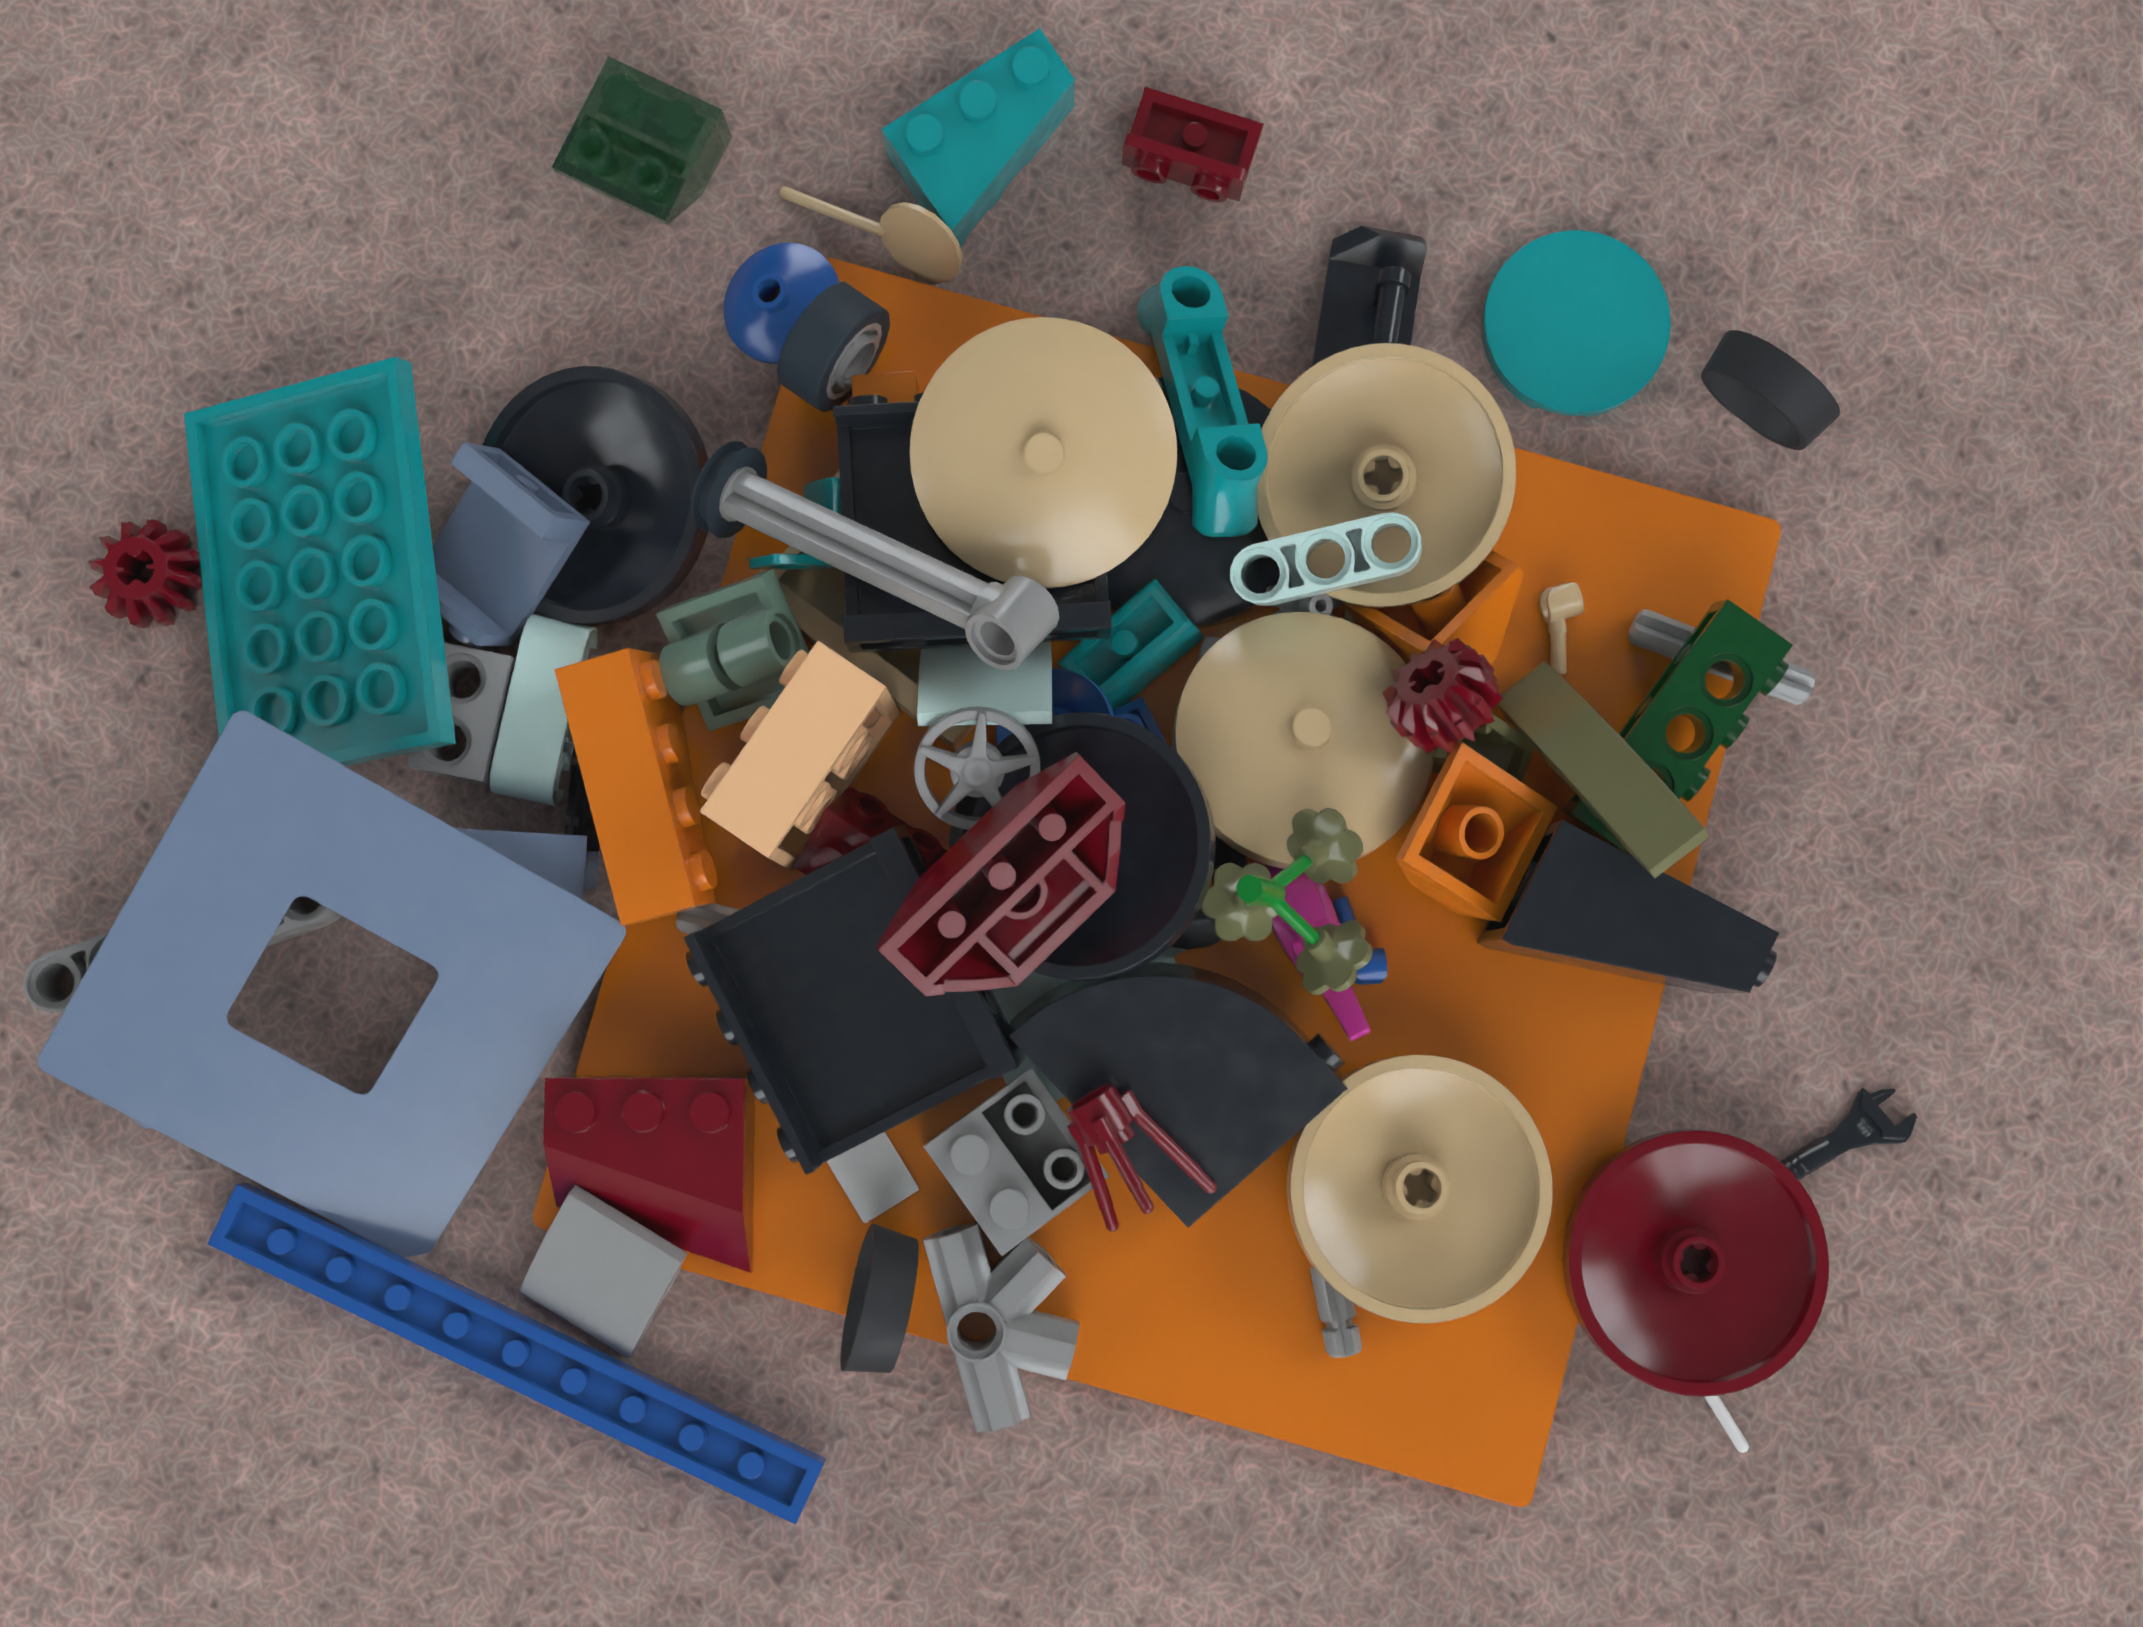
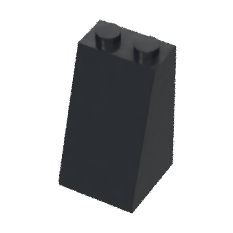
[1477,820,1779,994]

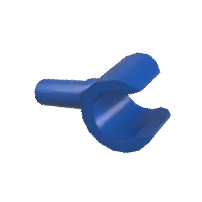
[1333,896,1387,985]

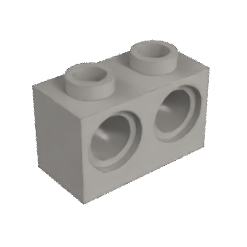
[406,643,516,786]

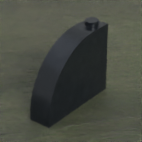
[1008,962,1348,1228]

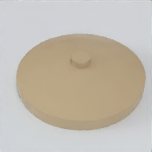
[910,317,1177,588]
[1258,343,1517,608]
[1172,612,1434,869]
[1286,1055,1553,1323]

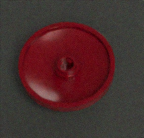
[1562,1129,1829,1397]

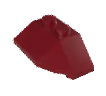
[876,752,1126,996]

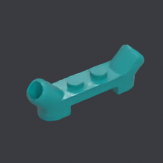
[1137,266,1268,537]

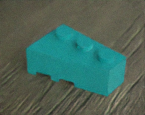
[881,28,1075,248]

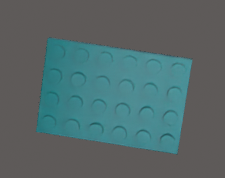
[184,357,456,766]

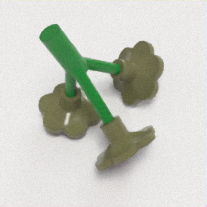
[1201,808,1373,995]

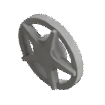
[914,706,1041,830]

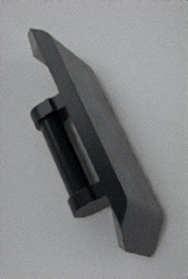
[1311,226,1427,367]

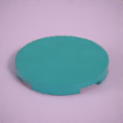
[1481,230,1671,417]

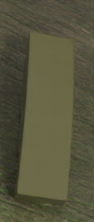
[1497,661,1710,878]

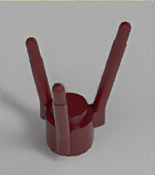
[1067,1083,1217,1232]

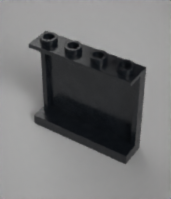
[833,392,1112,653]
[683,824,1026,1175]

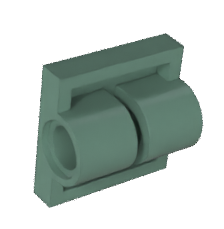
[656,569,809,732]

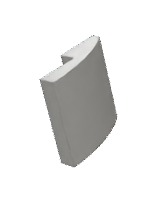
[519,1185,688,1358]

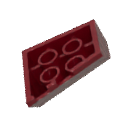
[543,1075,755,1273]

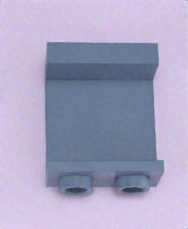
[433,442,590,649]

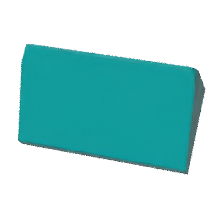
[1058,578,1204,710]

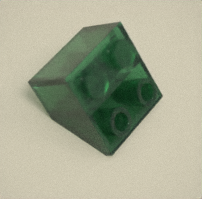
[552,56,732,225]

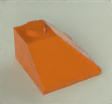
[1343,550,1524,664]
[1396,742,1558,922]

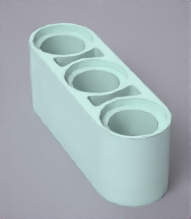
[1230,513,1423,606]
[490,614,598,806]

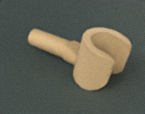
[1539,582,1584,674]

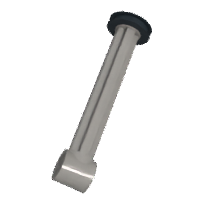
[691,441,1059,671]

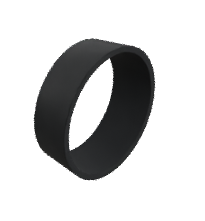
[1701,330,1840,450]
[840,1223,919,1373]

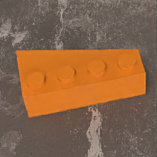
[554,648,717,926]

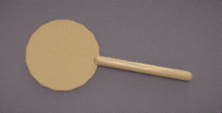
[779,187,963,283]

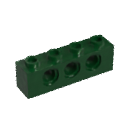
[1562,599,1793,856]

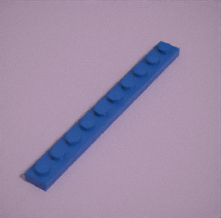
[207,1182,826,1525]

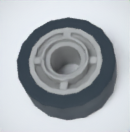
[777,282,890,412]

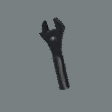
[1780,1088,1917,1180]

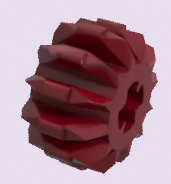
[88,519,203,629]
[1382,638,1503,754]

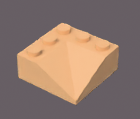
[699,641,900,870]

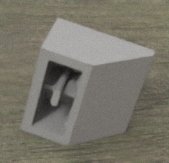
[923,1068,1109,1256]

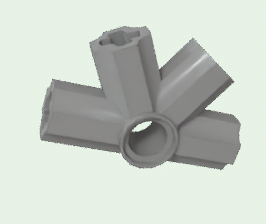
[923,1222,1080,1433]

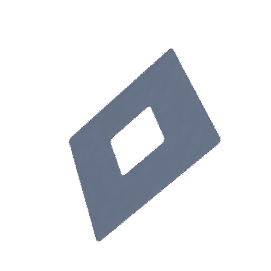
[38,711,626,1258]

